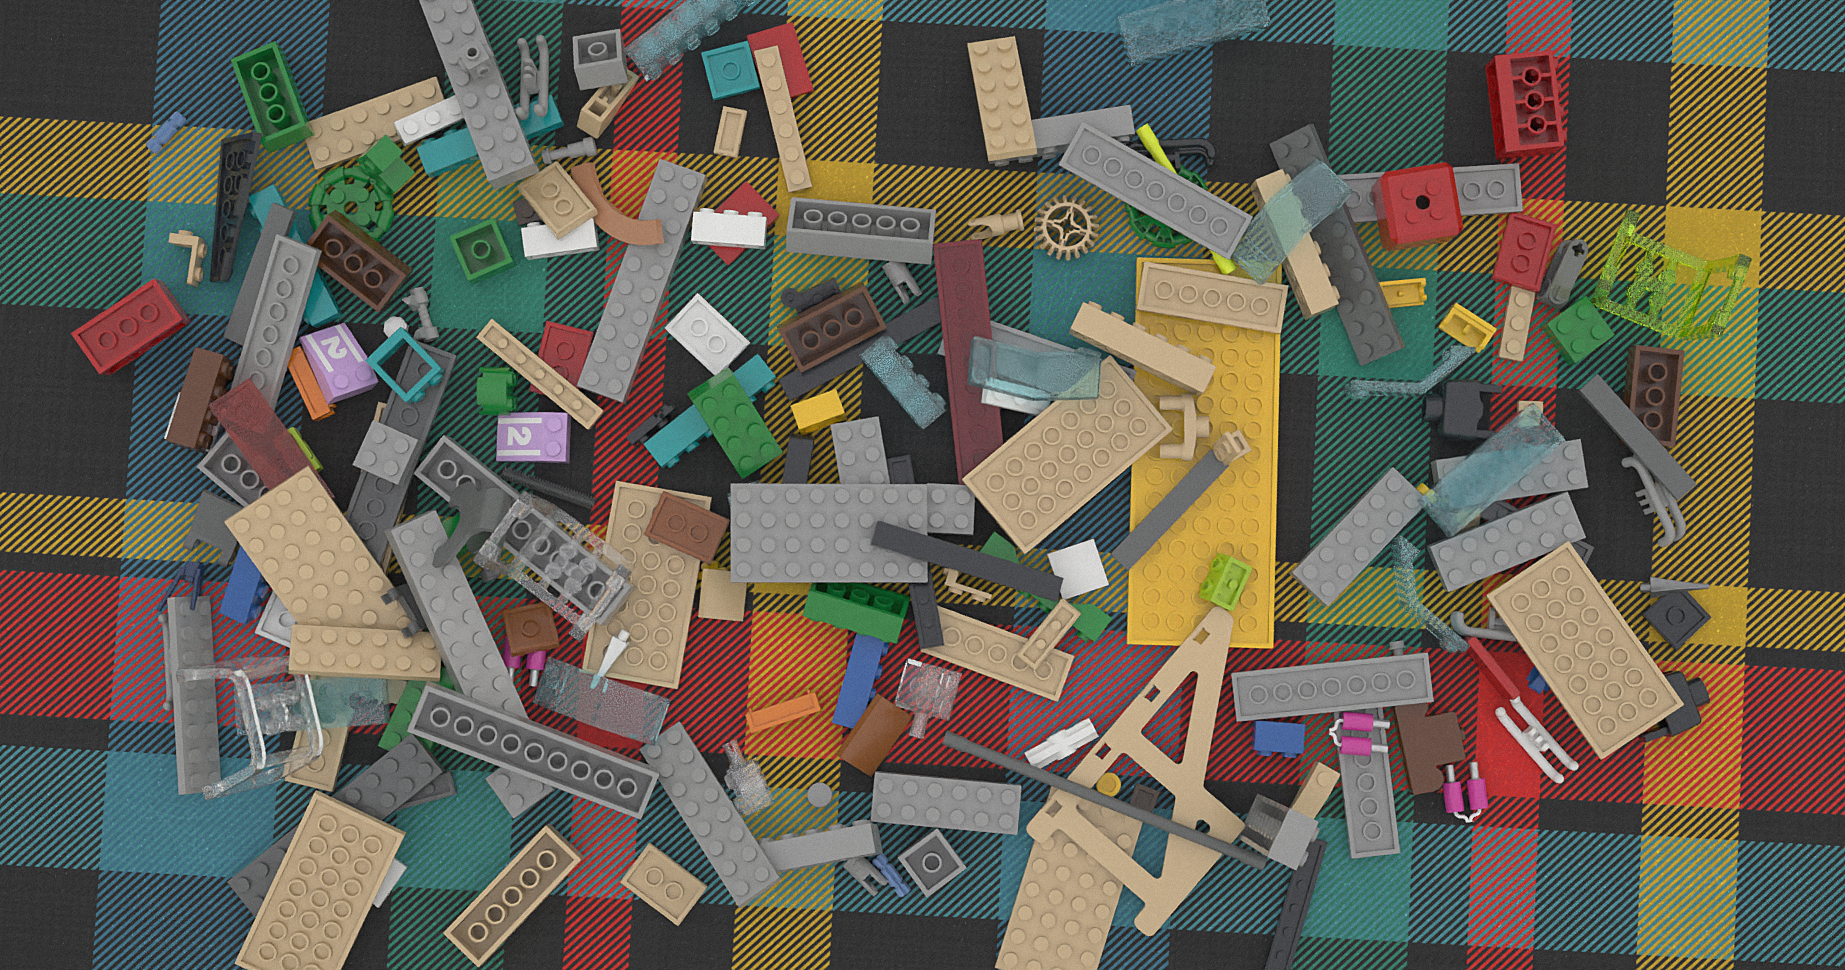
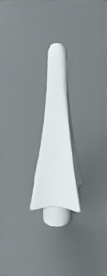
[591,629,630,689]

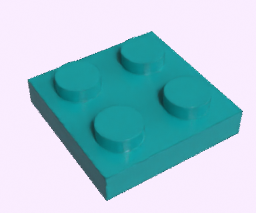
[701,41,760,100]

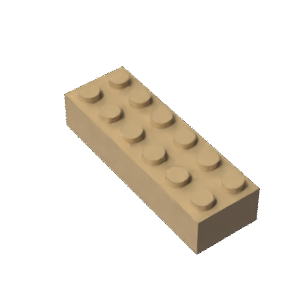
[1250,169,1340,320]
[1068,301,1216,397]
[443,824,585,967]

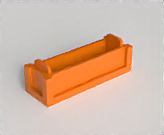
[288,346,337,422]
[745,688,822,733]

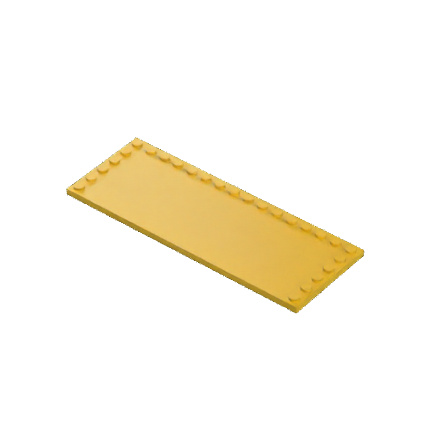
[1127,257,1282,648]

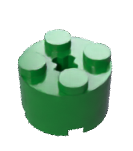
[477,367,518,416]

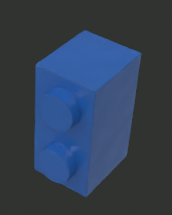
[1251,720,1305,758]

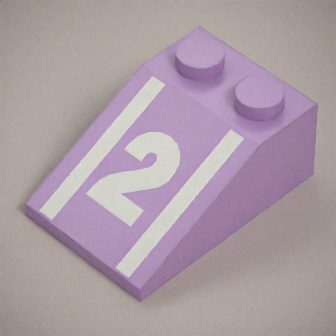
[299,323,378,405]
[496,412,571,463]

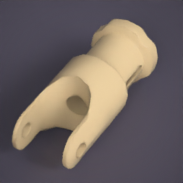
[968,209,1024,240]

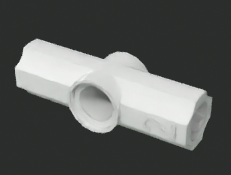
[1024,718,1099,768]

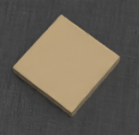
[698,568,747,621]

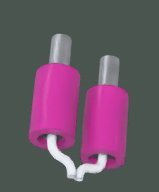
[502,637,546,687]
[1329,711,1390,756]
[1442,762,1489,823]

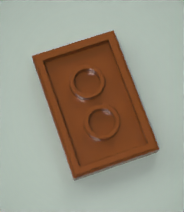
[644,491,730,565]
[836,693,912,777]

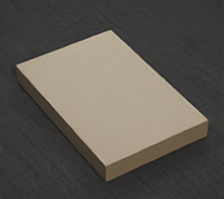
[517,161,598,240]
[620,843,708,926]

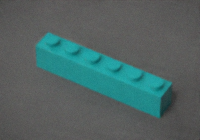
[416,95,565,178]
[248,184,343,329]
[644,354,777,468]

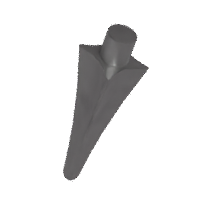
[1640,577,1710,598]

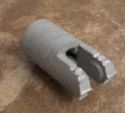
[882,261,922,304]
[843,857,889,896]

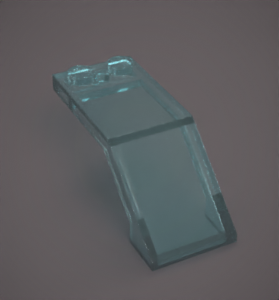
[1231,158,1353,285]
[967,336,1102,401]
[1344,346,1475,399]
[1390,535,1470,653]
[532,657,671,746]

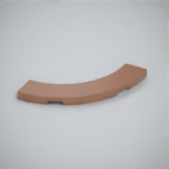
[570,162,664,245]

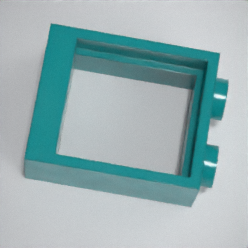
[365,327,445,404]

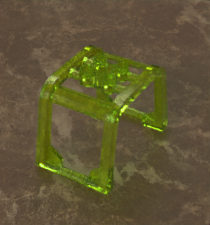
[1590,209,1752,341]

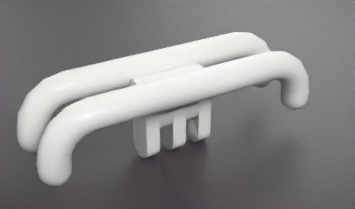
[1495,696,1579,783]

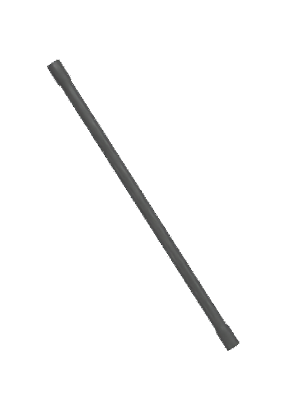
[942,731,1267,870]

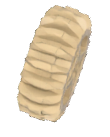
[1034,195,1099,261]

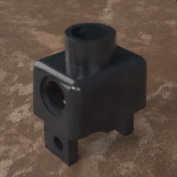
[1421,379,1502,443]
[1638,671,1710,742]

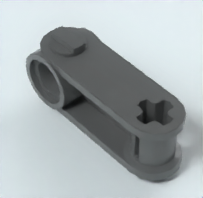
[1536,239,1588,310]

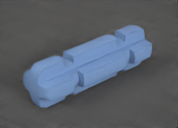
[146,111,186,153]
[873,854,911,897]

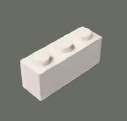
[691,208,767,249]
[521,218,600,260]

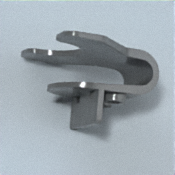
[432,481,511,568]

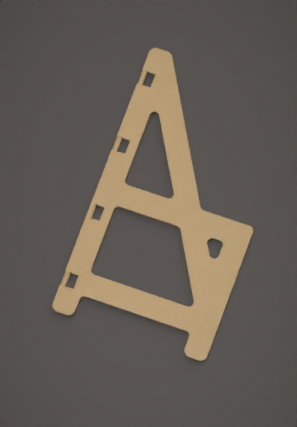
[1026,606,1245,936]

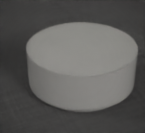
[807,782,832,807]

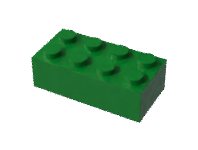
[231,41,314,153]
[687,367,783,479]
[802,583,911,644]
[378,664,456,754]

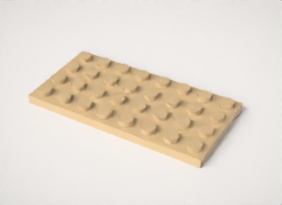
[962,355,1173,555]
[224,465,411,680]
[582,481,712,689]
[1486,541,1684,760]
[995,786,1143,970]
[235,790,406,970]

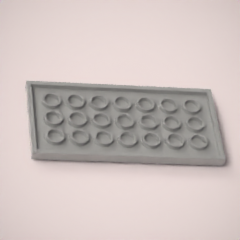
[730,484,928,583]

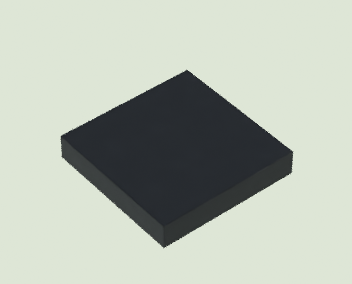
[1641,591,1712,650]

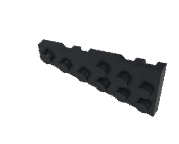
[210,132,262,283]

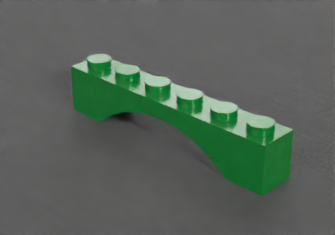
[980,532,1112,643]

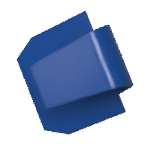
[1526,666,1550,694]

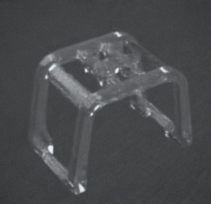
[473,491,635,642]
[176,656,323,800]

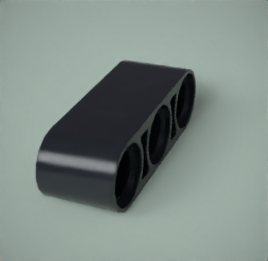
[782,433,815,484]

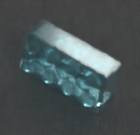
[858,336,946,429]

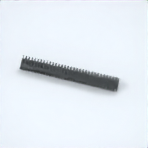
[501,466,597,509]

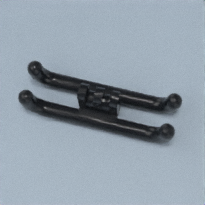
[1126,138,1216,172]

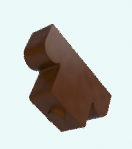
[1391,702,1465,795]

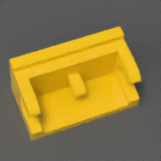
[1379,278,1427,308]
[1437,303,1497,354]
[790,389,847,435]

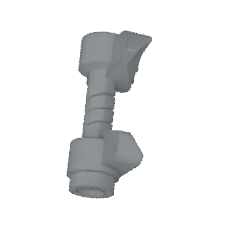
[402,287,440,342]

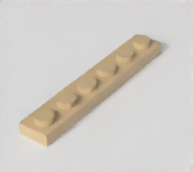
[754,46,812,193]
[476,319,605,430]

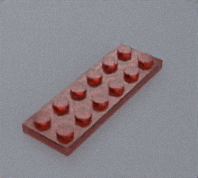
[208,378,336,500]

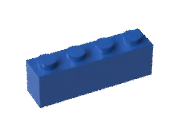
[219,545,269,625]
[832,634,889,728]

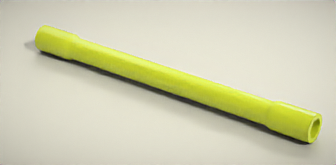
[1135,123,1236,275]

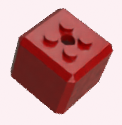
[1372,162,1463,251]

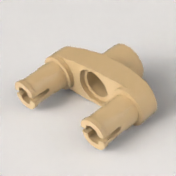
[1160,393,1209,461]

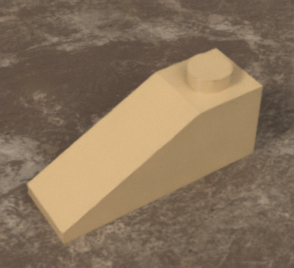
[577,69,639,139]
[1290,761,1341,819]

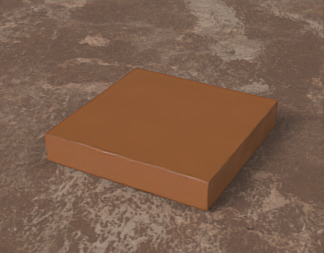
[502,601,560,657]

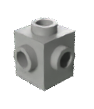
[457,38,496,80]

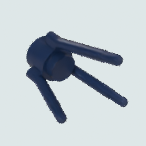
[157,561,205,612]

